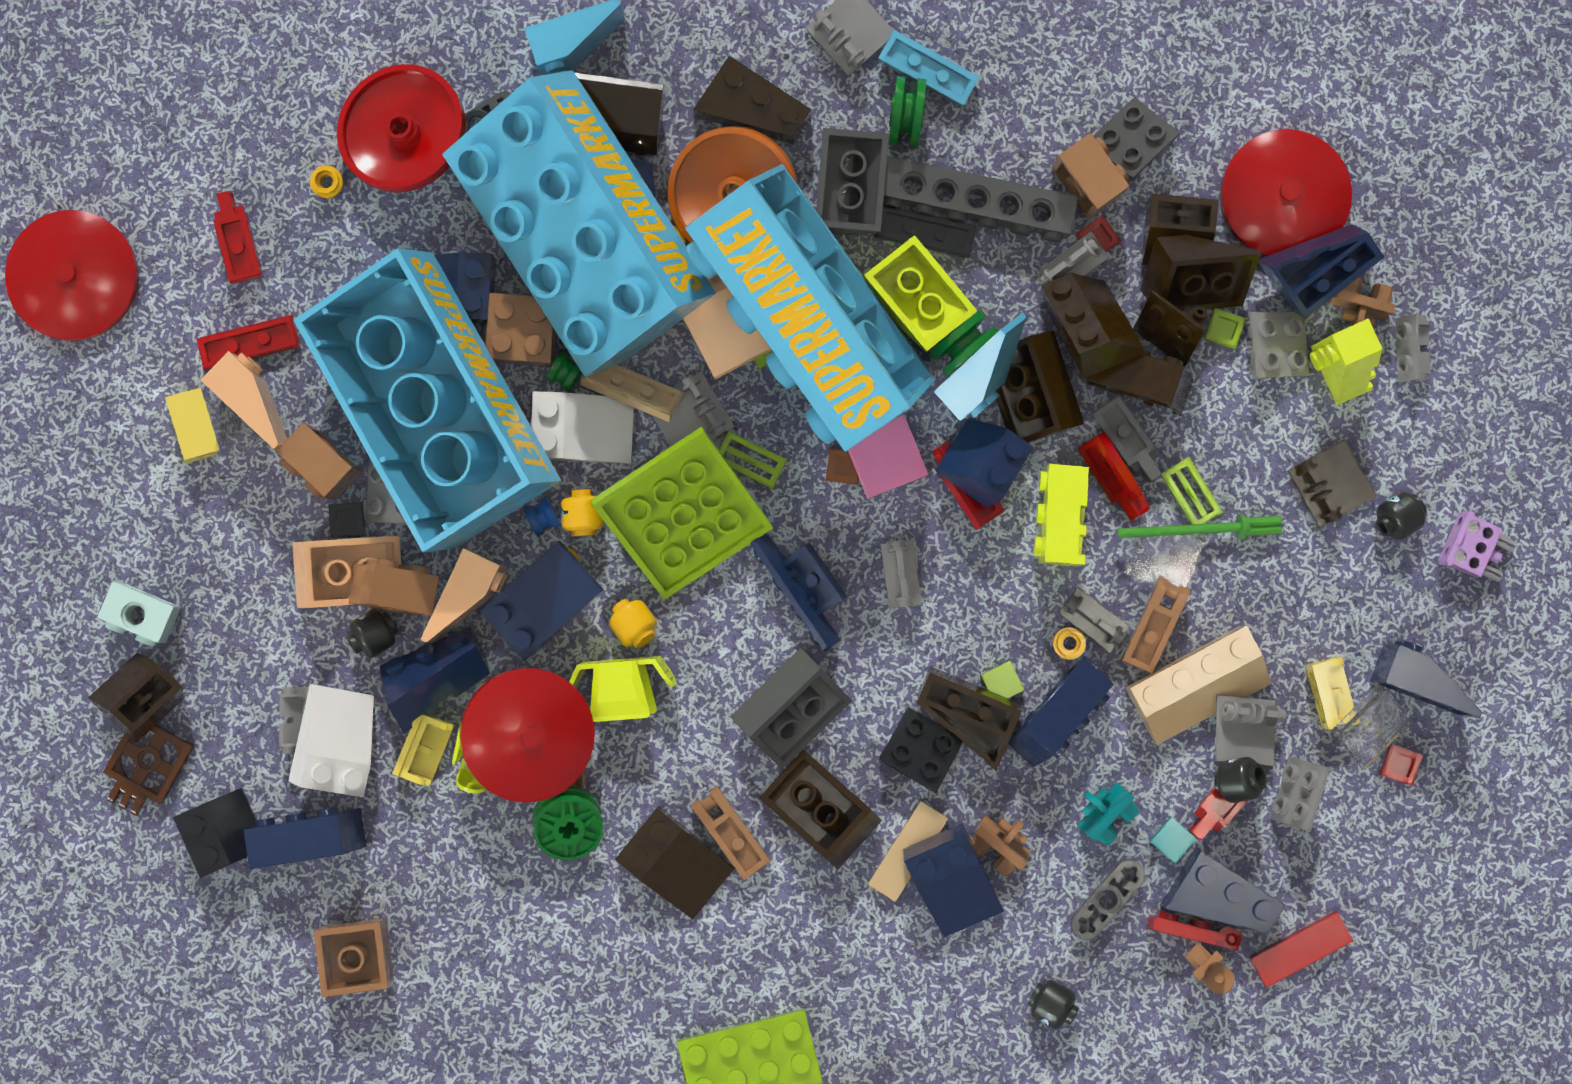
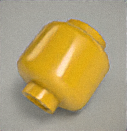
[560,489,604,537]
[609,599,657,649]

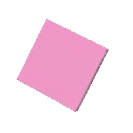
[848,414,929,499]

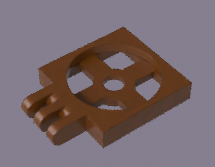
[103,725,195,816]

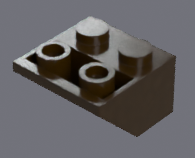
[1141,194,1218,266]
[88,653,184,744]

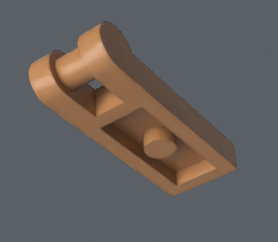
[1121,576,1190,674]
[691,786,771,880]

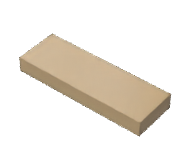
[580,365,684,422]
[867,800,948,902]

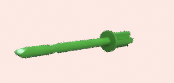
[1117,514,1282,540]

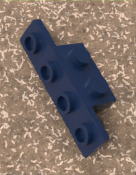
[751,533,847,651]

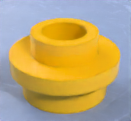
[310,165,343,199]
[1053,627,1086,660]

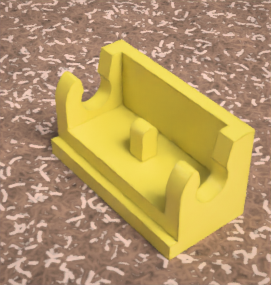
[165,388,220,464]
[1305,656,1359,730]
[392,713,455,786]

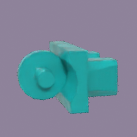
[1077,782,1139,846]

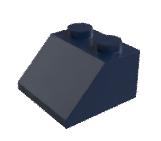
[434,252,497,324]
[935,418,1033,508]

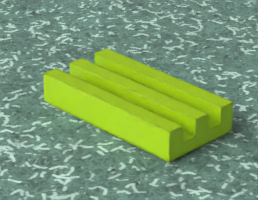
[719,431,787,490]
[1161,457,1223,525]

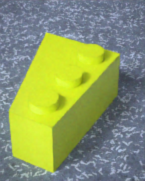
[1310,318,1383,405]
[1033,464,1089,567]

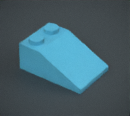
[524,0,625,75]
[934,312,1027,421]

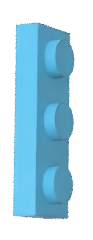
[877,30,979,108]

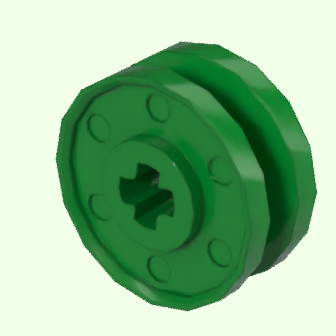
[888,76,926,149]
[928,310,999,377]
[533,785,603,860]

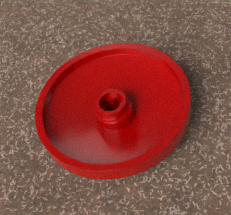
[337,64,466,193]
[1220,129,1352,257]
[5,210,139,341]
[459,668,595,803]

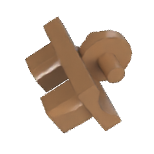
[1329,277,1396,327]
[972,815,1031,876]
[1185,943,1235,995]

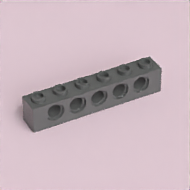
[883,156,1078,242]

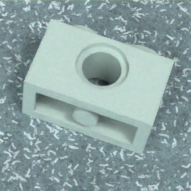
[97,581,181,647]

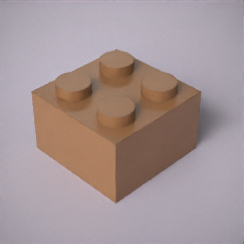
[1052,133,1130,220]
[485,293,556,367]
[276,422,363,500]
[348,559,439,616]
[314,918,394,997]

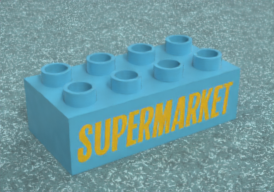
[442,70,716,377]
[685,164,936,452]
[294,248,561,553]

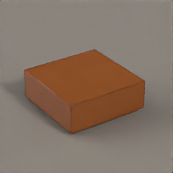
[826,448,859,485]

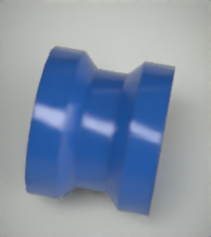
[523,496,561,537]

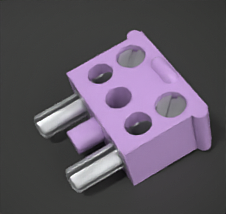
[1438,511,1516,582]

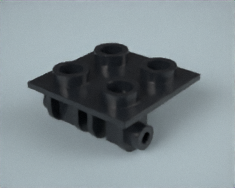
[879,707,963,793]

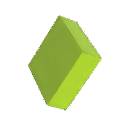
[1203,308,1246,350]
[980,661,1024,698]

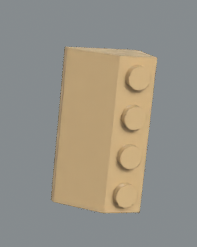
[1125,626,1272,745]

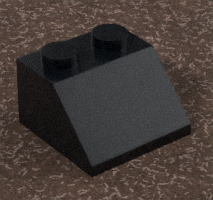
[173,788,257,878]

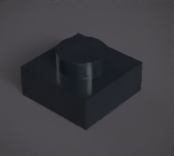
[328,502,366,538]

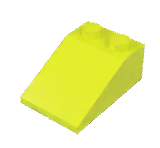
[863,235,977,353]

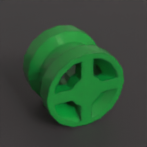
[546,351,582,393]

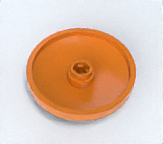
[668,126,798,243]

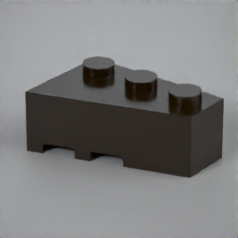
[693,56,811,144]
[1078,350,1193,416]
[917,666,1022,771]

